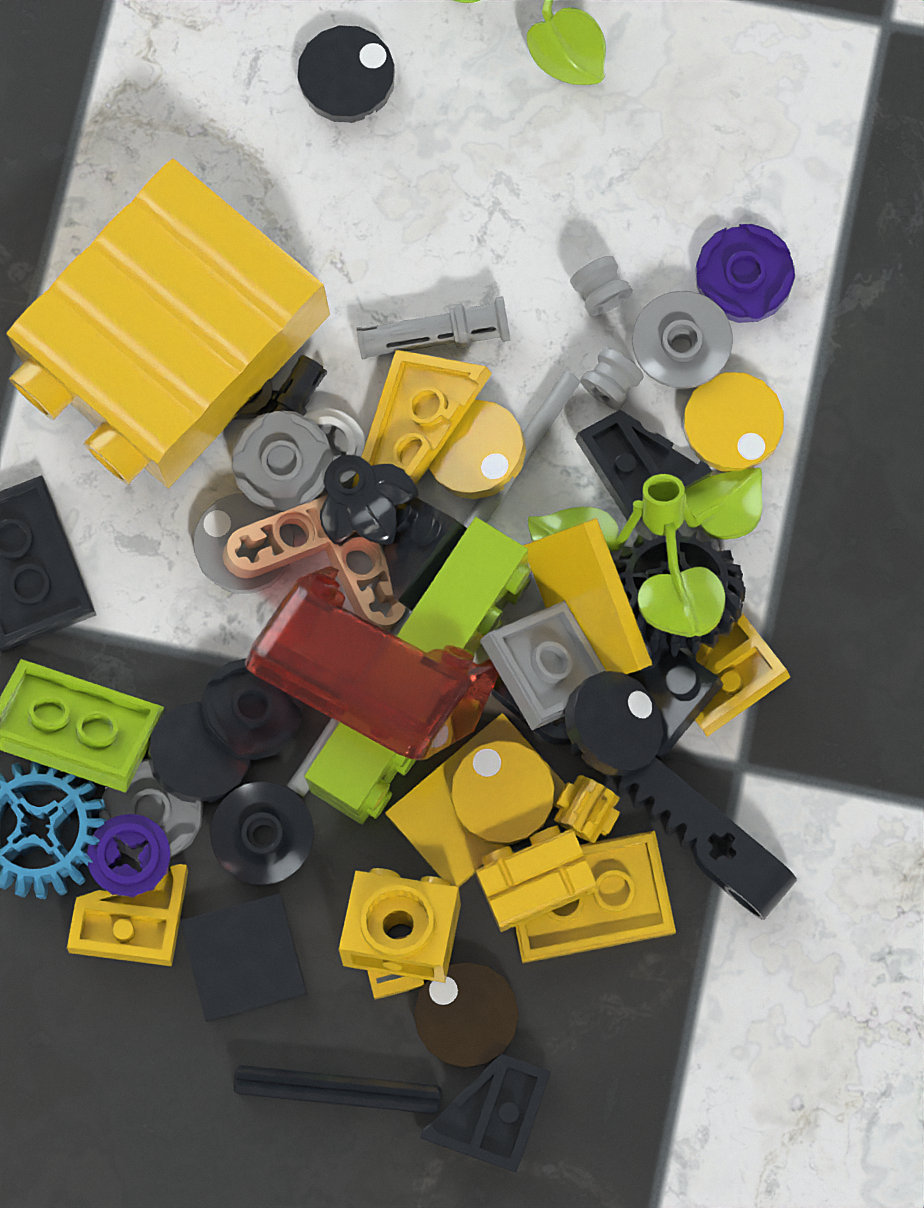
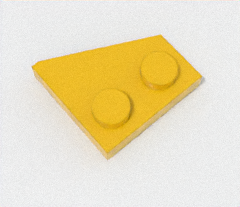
[695,613,790,737]
[67,864,188,966]

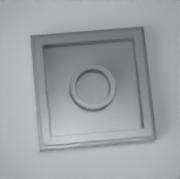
[480,601,606,730]

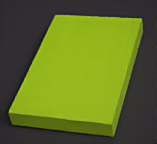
[0,659,164,793]

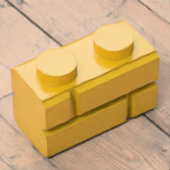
[475,826,597,932]

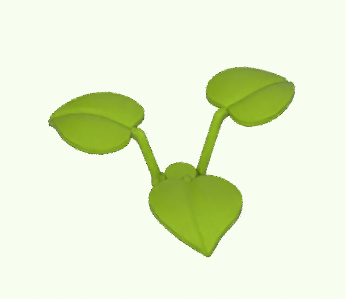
[454,0,606,85]
[528,468,763,637]

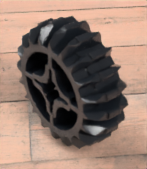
[613,529,746,657]

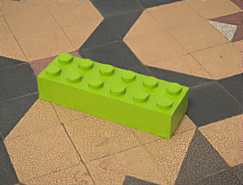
[304,516,531,825]

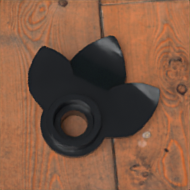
[320,455,419,545]

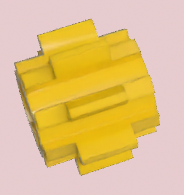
[553,775,620,843]

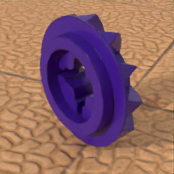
[87,814,171,898]

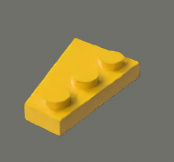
[351,350,492,488]

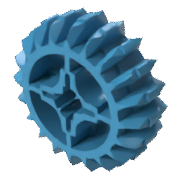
[0,761,107,899]

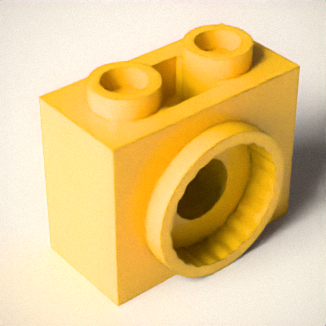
[339,868,461,983]

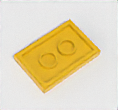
[523,518,652,674]
[385,713,565,888]
[515,830,676,963]

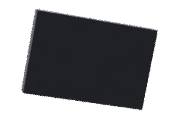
[0,475,97,652]

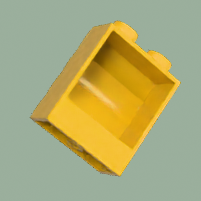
[6,158,330,489]

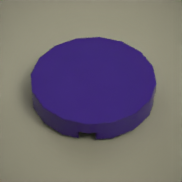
[695,224,795,323]

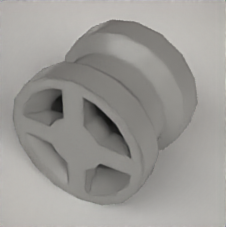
[570,256,633,317]
[580,347,644,410]

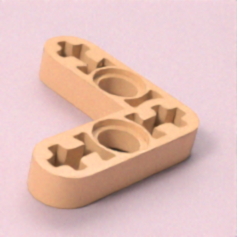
[222,495,405,633]

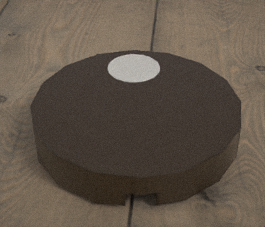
[414,962,519,1069]

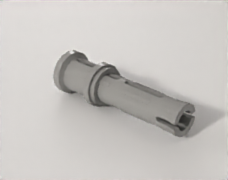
[357,297,511,360]

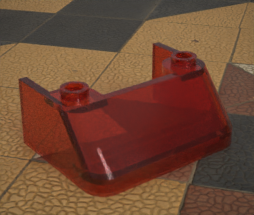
[245,565,499,760]

